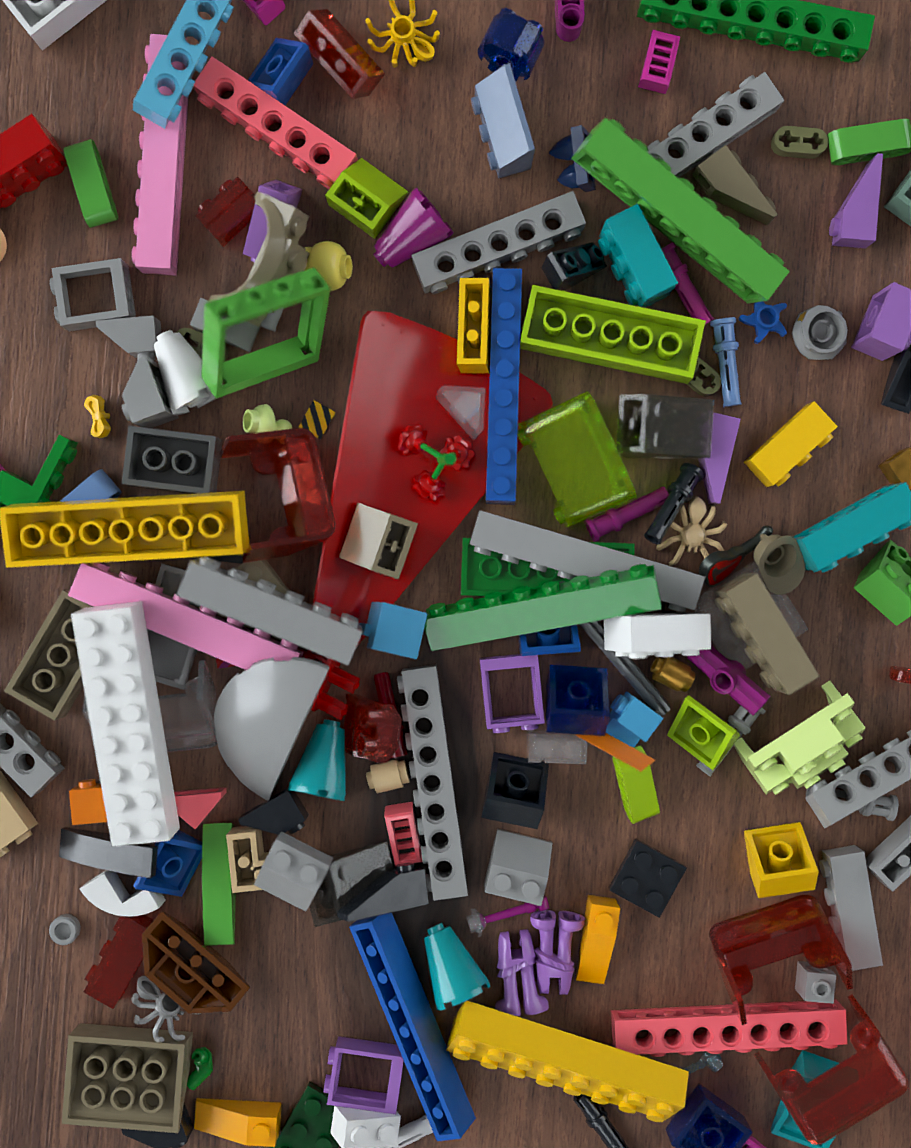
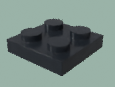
[608,838,687,918]

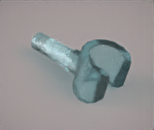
[683,1051,723,1075]

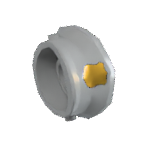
[792,305,848,360]

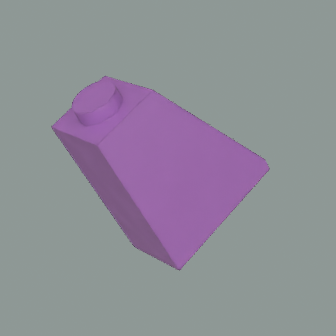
[243,180,302,262]

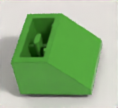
[854,540,911,626]

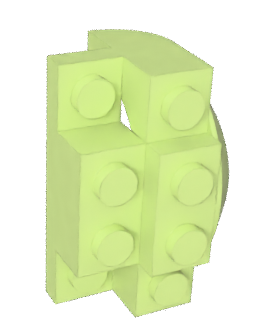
[734,681,866,795]

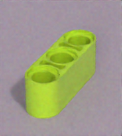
[612,746,660,824]

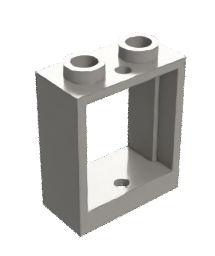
[50,258,136,331]

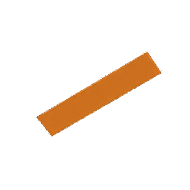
[554,712,655,771]

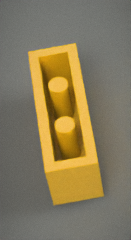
[457,278,492,373]
[744,401,838,487]

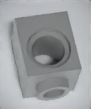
[795,961,836,1004]

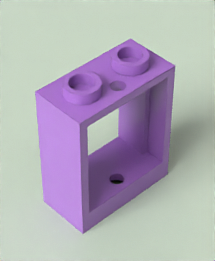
[479,654,545,733]
[323,1036,404,1115]

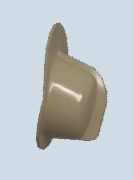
[753,534,805,595]

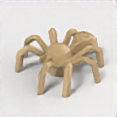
[656,496,727,566]

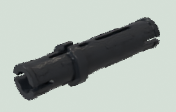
[573,1094,629,1148]

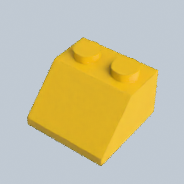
[744,822,819,898]

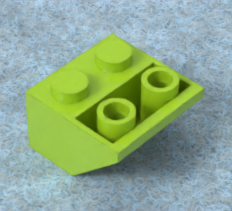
[325,158,408,239]

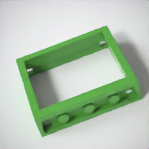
[202,267,330,399]

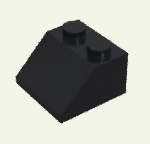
[481,752,549,829]

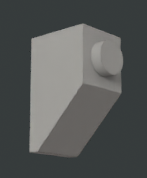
[190,298,260,352]
[96,316,161,360]

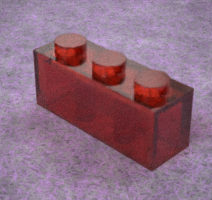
[294,9,385,99]
[83,915,154,1009]

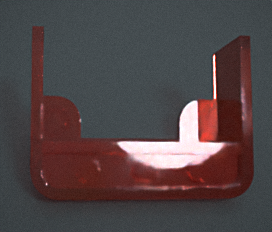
[220,428,336,563]
[709,895,853,1025]
[754,994,908,1145]

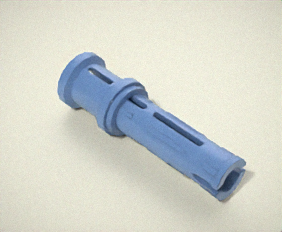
[710,317,742,407]

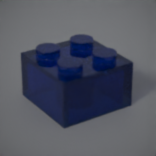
[546,665,610,736]
[665,1083,753,1148]

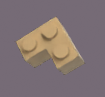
[226,826,269,893]

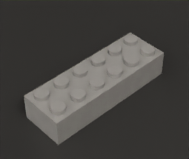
[176,556,362,665]

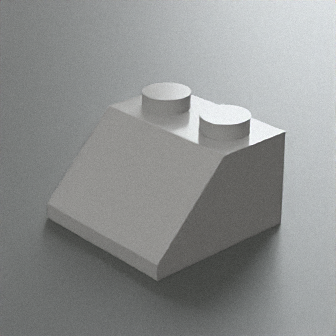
[122,355,179,428]
[484,828,553,906]
[254,831,333,911]

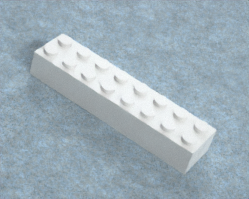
[71,601,180,846]

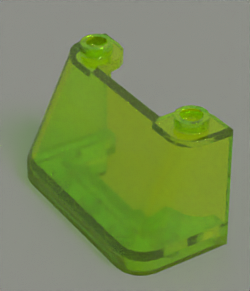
[517,391,637,528]

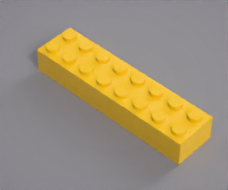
[0,491,250,568]
[446,1001,689,1122]

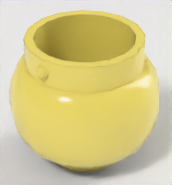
[305,241,353,291]

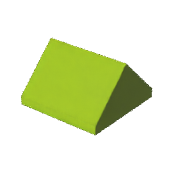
[667,695,740,770]

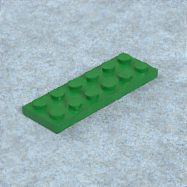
[461,538,635,596]

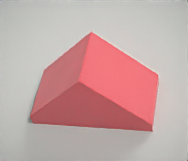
[174,787,227,829]

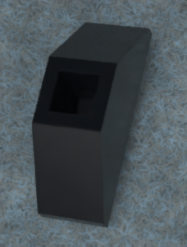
[541,242,607,291]

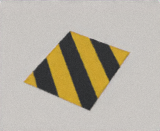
[299,400,336,440]

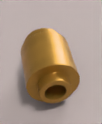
[650,657,696,692]

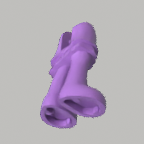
[530,910,585,995]
[495,929,549,1016]

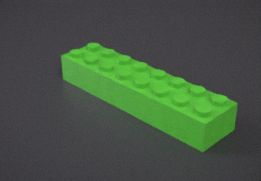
[571,118,790,304]

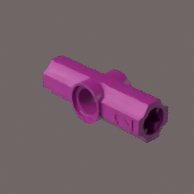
[687,645,771,716]

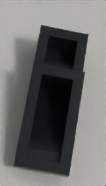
[881,344,911,414]

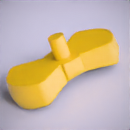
[84,395,111,438]

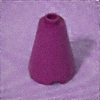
[374,187,454,268]

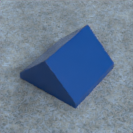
[248,38,313,106]
[519,625,581,656]
[133,830,202,897]

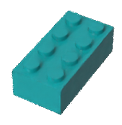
[793,482,911,573]

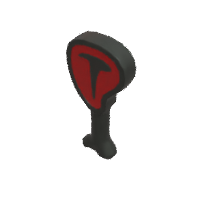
[699,526,773,588]

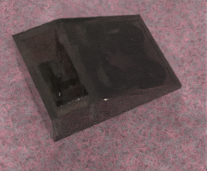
[616,394,714,458]
[309,841,394,927]

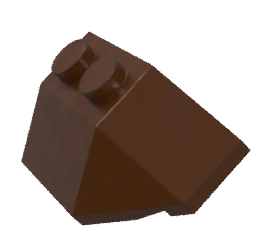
[142,911,250,1014]

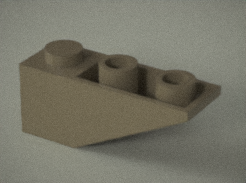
[692,145,778,225]

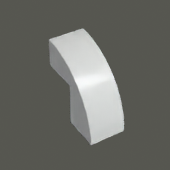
[80,870,166,917]

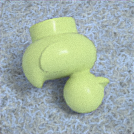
[243,404,293,440]

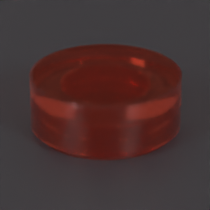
[889,666,911,684]

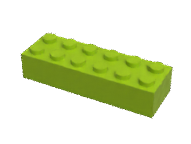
[520,285,705,384]

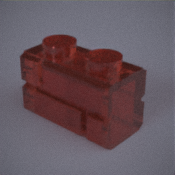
[195,177,256,247]

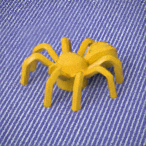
[365,0,440,68]

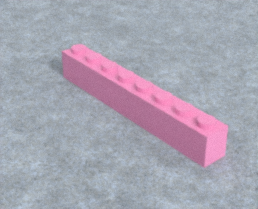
[132,34,188,276]
[68,562,304,670]

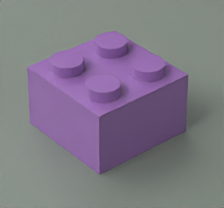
[851,282,911,361]

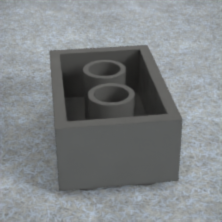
[122,426,223,494]

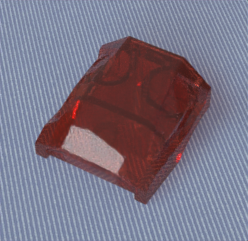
[344,693,402,763]

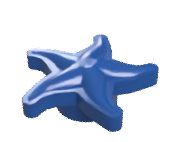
[738,301,787,344]

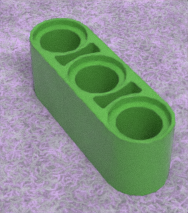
[827,119,911,165]
[63,139,118,228]

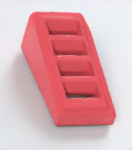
[384,802,423,866]

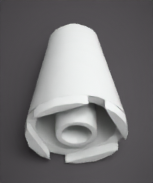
[154,330,223,415]

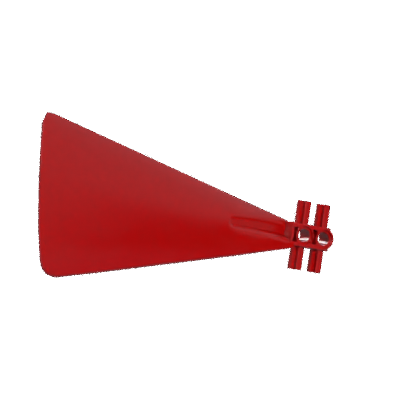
[297,311,553,720]

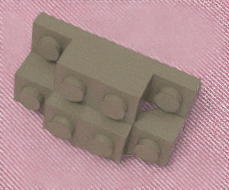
[208,191,310,327]

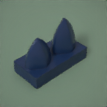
[549,125,596,192]

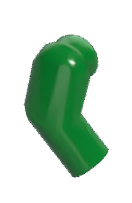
[187,1047,213,1091]

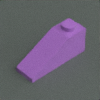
[829,153,883,248]
[692,411,740,505]

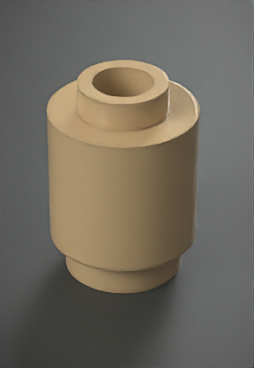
[366,759,410,794]

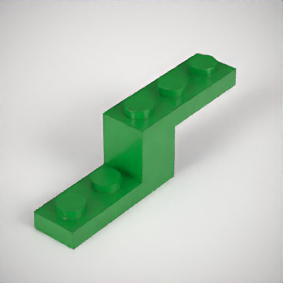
[0,435,78,508]

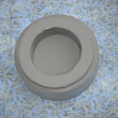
[49,914,81,945]

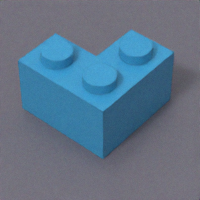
[595,691,663,748]

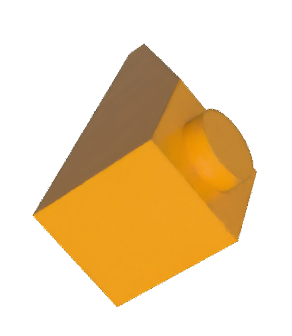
[575,895,620,984]
[194,1098,282,1147]

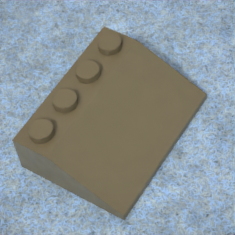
[62,1023,193,1133]

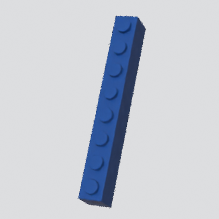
[486,268,522,505]
[349,912,476,1141]

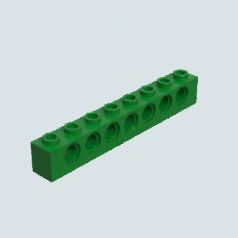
[637,0,875,63]

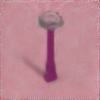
[467,896,550,937]

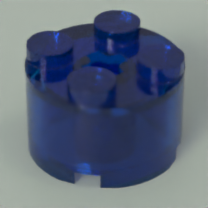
[477,8,545,81]

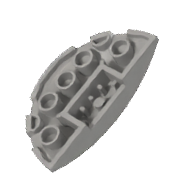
[214,657,330,800]

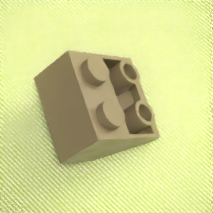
[339,503,418,579]

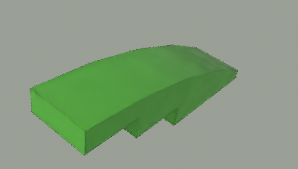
[202,823,236,946]

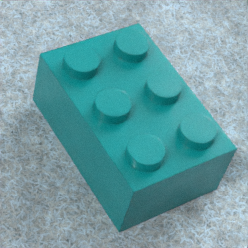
[598,204,678,308]

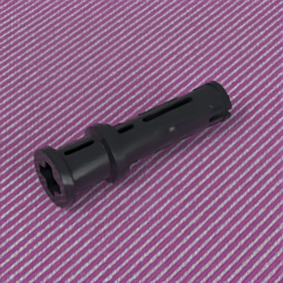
[644,463,705,545]

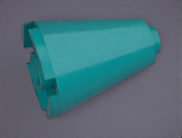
[288,719,346,801]
[424,923,490,1011]

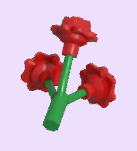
[398,423,475,501]

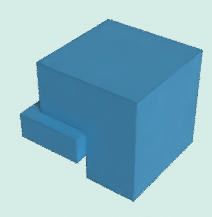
[359,602,427,659]

